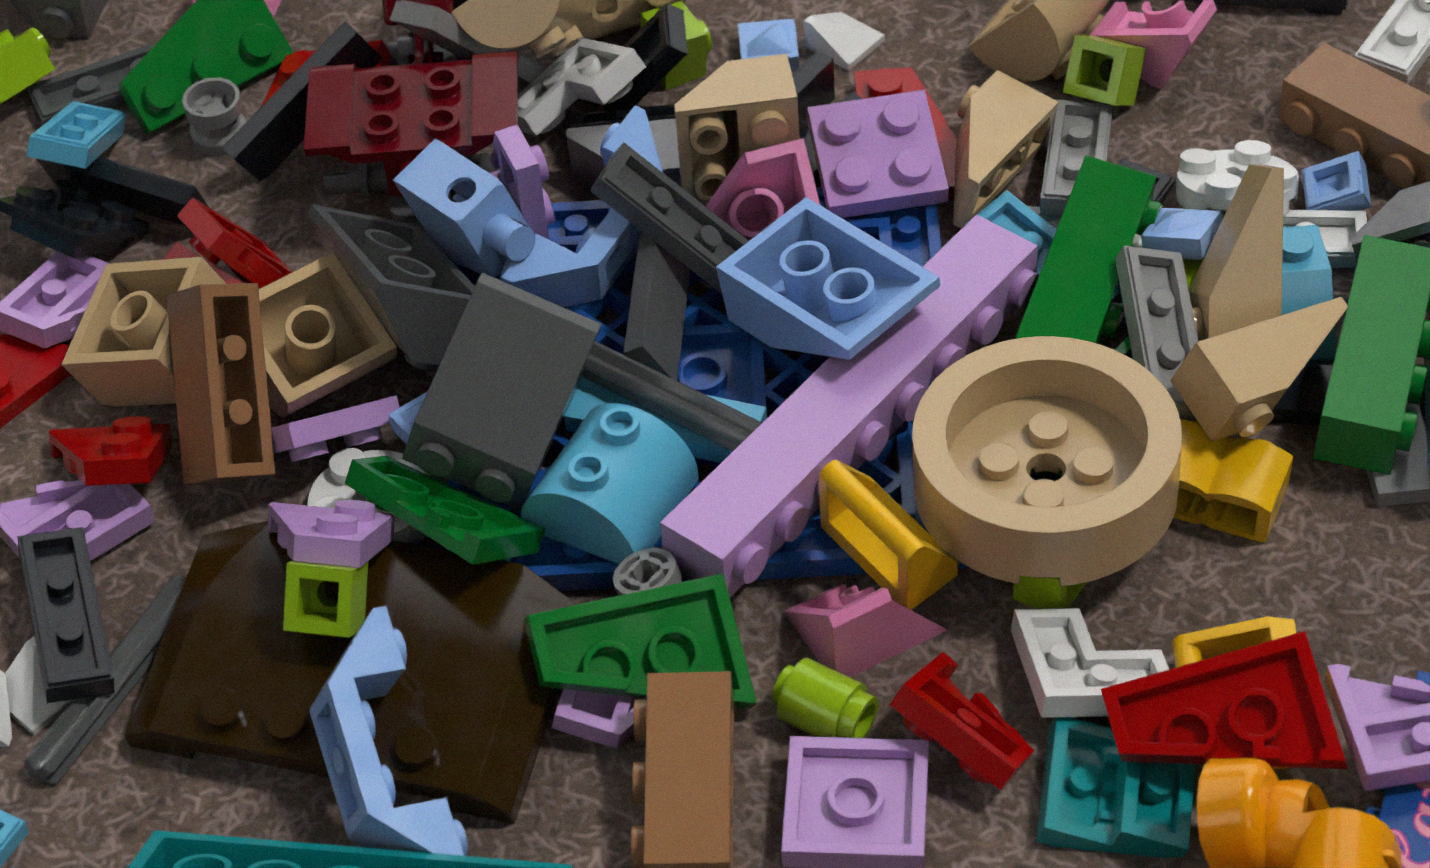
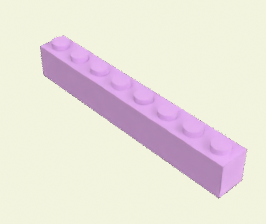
[660,214,1039,597]

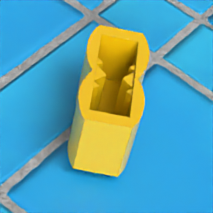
[1173,420,1293,543]

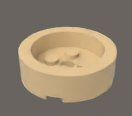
[912,336,1182,586]

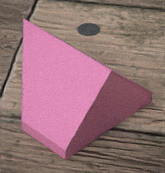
[1090,0,1217,89]
[706,138,820,241]
[784,584,947,677]

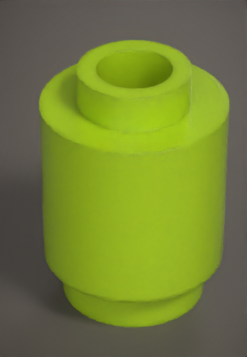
[772,658,879,738]

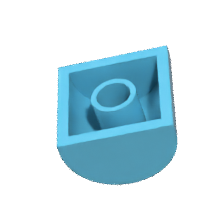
[521,403,699,564]

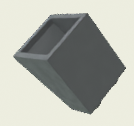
[402,273,601,510]

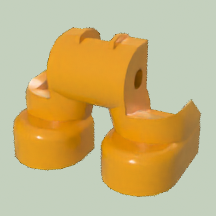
[1197,758,1403,868]

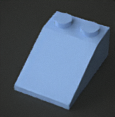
[716,197,941,360]

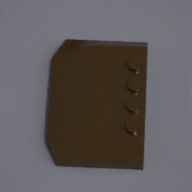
[124,521,577,824]

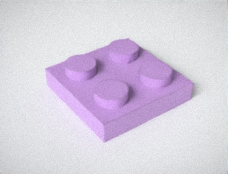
[807,90,949,218]
[781,736,929,868]

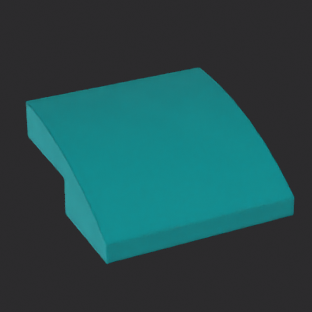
[1035,717,1195,858]

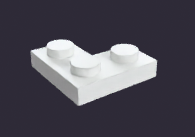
[518,38,646,136]
[1010,608,1169,718]

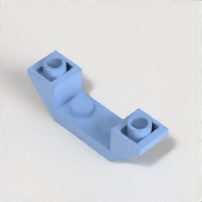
[500,105,663,307]
[309,606,468,856]

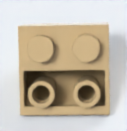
[674,54,800,205]

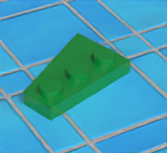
[117,0,294,135]
[344,456,546,565]
[524,574,757,709]

